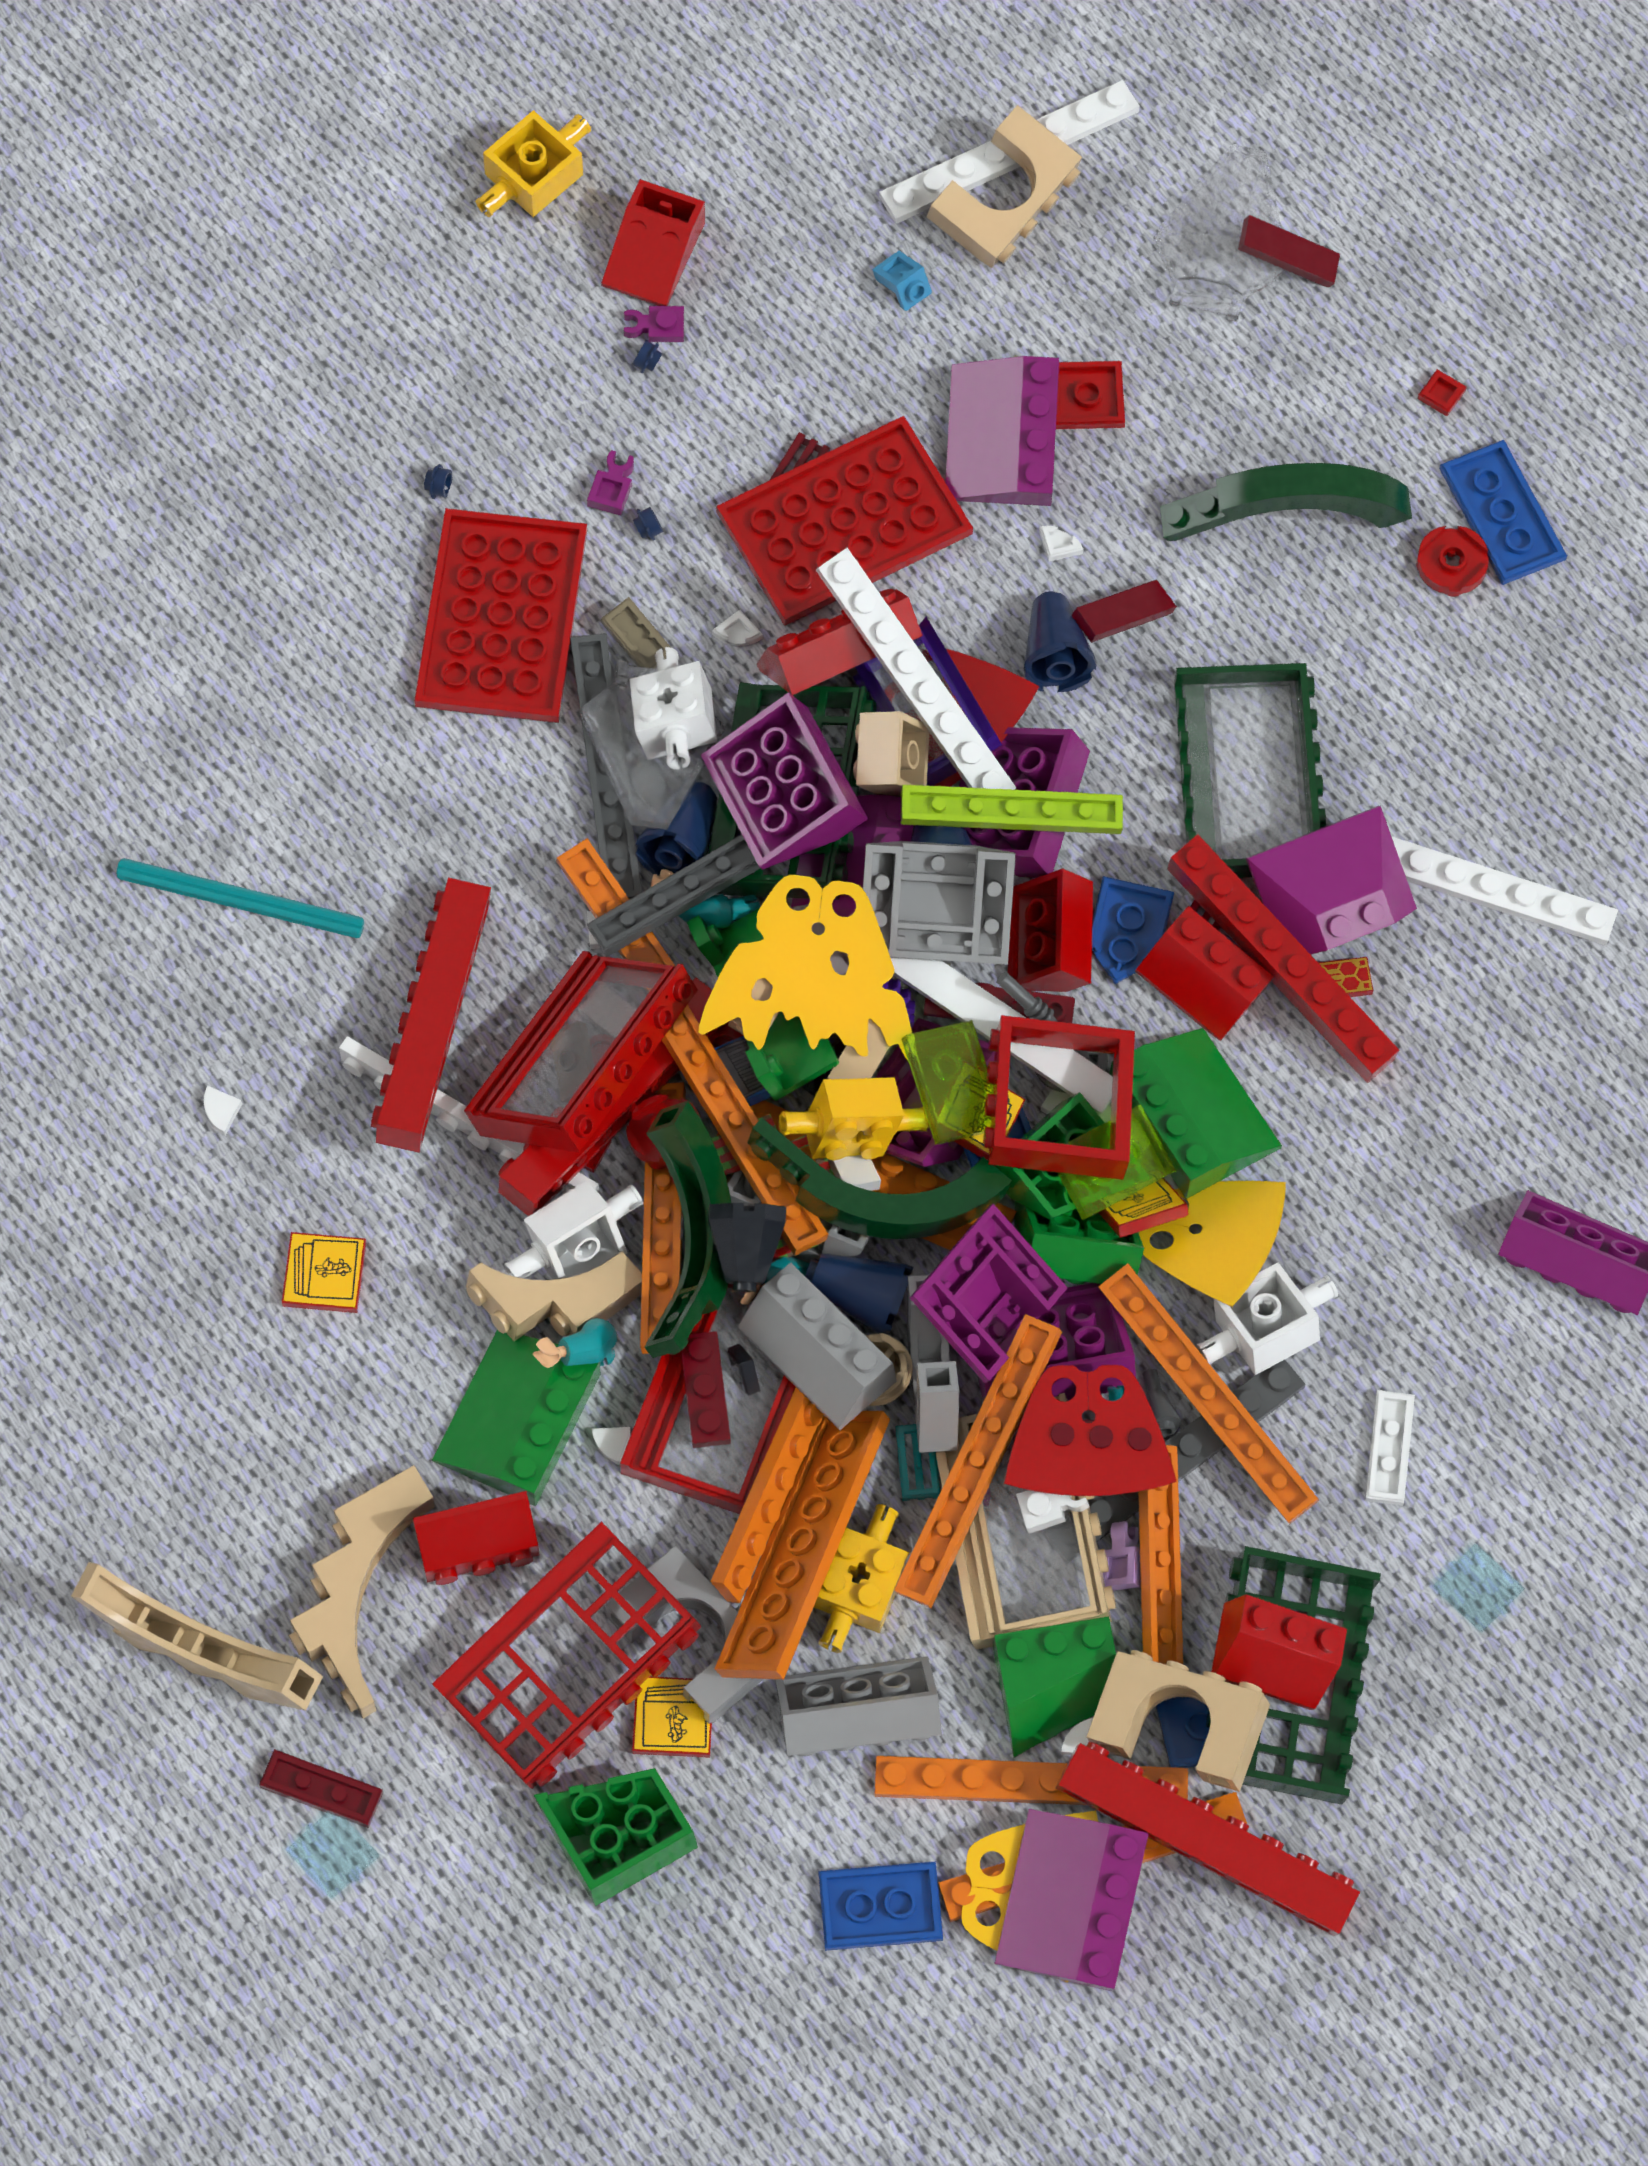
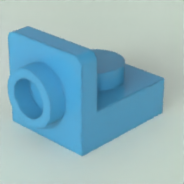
[872,250,932,311]

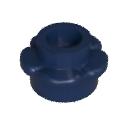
[632,340,663,373]
[424,464,452,499]
[633,507,664,541]

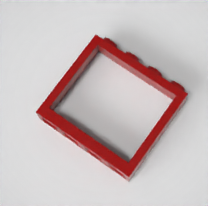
[983,1015,1135,1180]

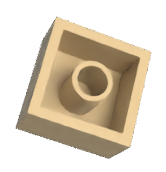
[853,711,929,797]

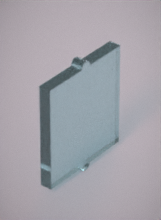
[1432,1543,1525,1633]
[286,1812,380,1900]

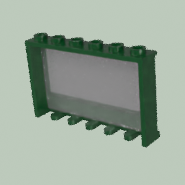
[1174,663,1326,878]

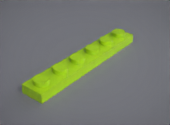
[901,785,1123,834]

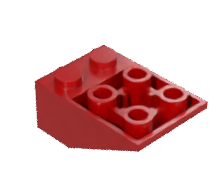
[601,179,705,306]

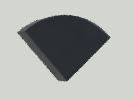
[727,1343,761,1396]

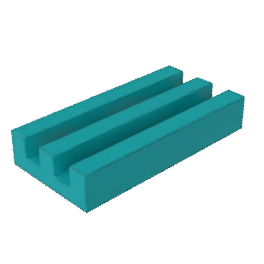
[895,1424,940,1501]

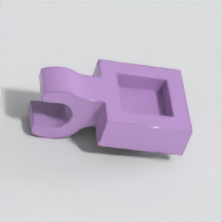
[1103,1521,1141,1591]

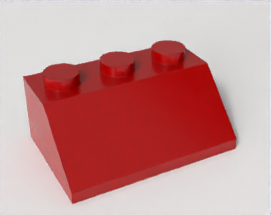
[1007,868,1093,992]
[1135,906,1274,1041]
[413,1491,540,1585]
[1211,1594,1347,1710]

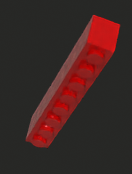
[1167,834,1400,1083]
[371,877,491,1153]
[498,977,724,1216]
[1055,1741,1360,1936]

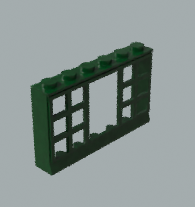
[708,682,877,900]
[1201,1546,1381,1805]

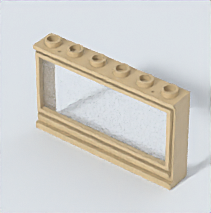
[936,1393,1116,1649]

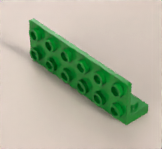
[686,907,839,1101]

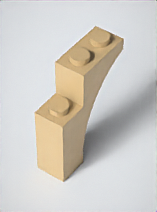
[466,1251,642,1342]

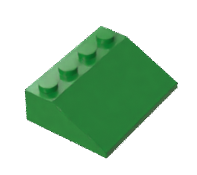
[1109,1028,1282,1199]
[432,1330,601,1506]

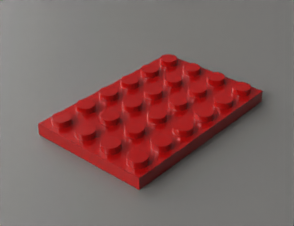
[716,416,973,626]
[414,508,588,723]

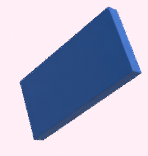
[1439,440,1567,585]

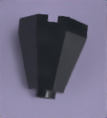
[708,1203,786,1292]

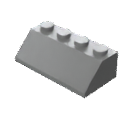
[738,1263,897,1430]
[775,1656,942,1756]

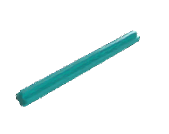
[116,858,364,938]

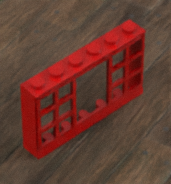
[432,1521,702,1789]

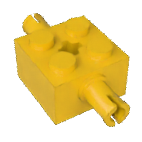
[475,110,591,217]
[779,1078,929,1160]
[814,1504,909,1653]

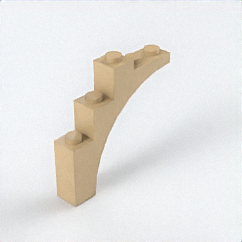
[288,1465,435,1718]
[71,1562,323,1711]

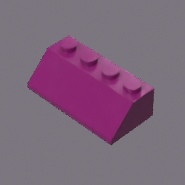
[1498,1190,1648,1315]

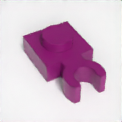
[624,306,684,342]
[587,450,634,516]

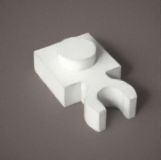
[1016,1490,1090,1534]

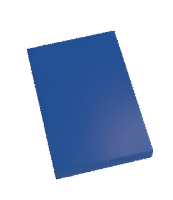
[818,1861,943,1951]

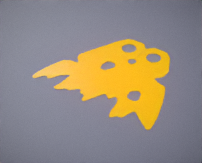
[698,875,913,1060]

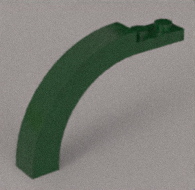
[1160,463,1412,541]
[644,1101,732,1358]
[747,1118,1012,1239]

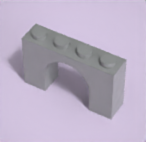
[907,1275,959,1453]
[606,1545,763,1724]

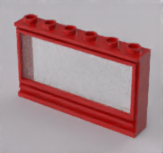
[464,951,698,1153]
[620,1284,796,1514]

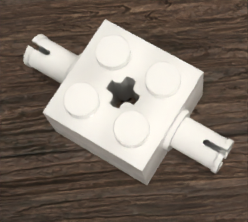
[630,647,718,770]
[504,1180,644,1280]
[1196,1262,1338,1375]

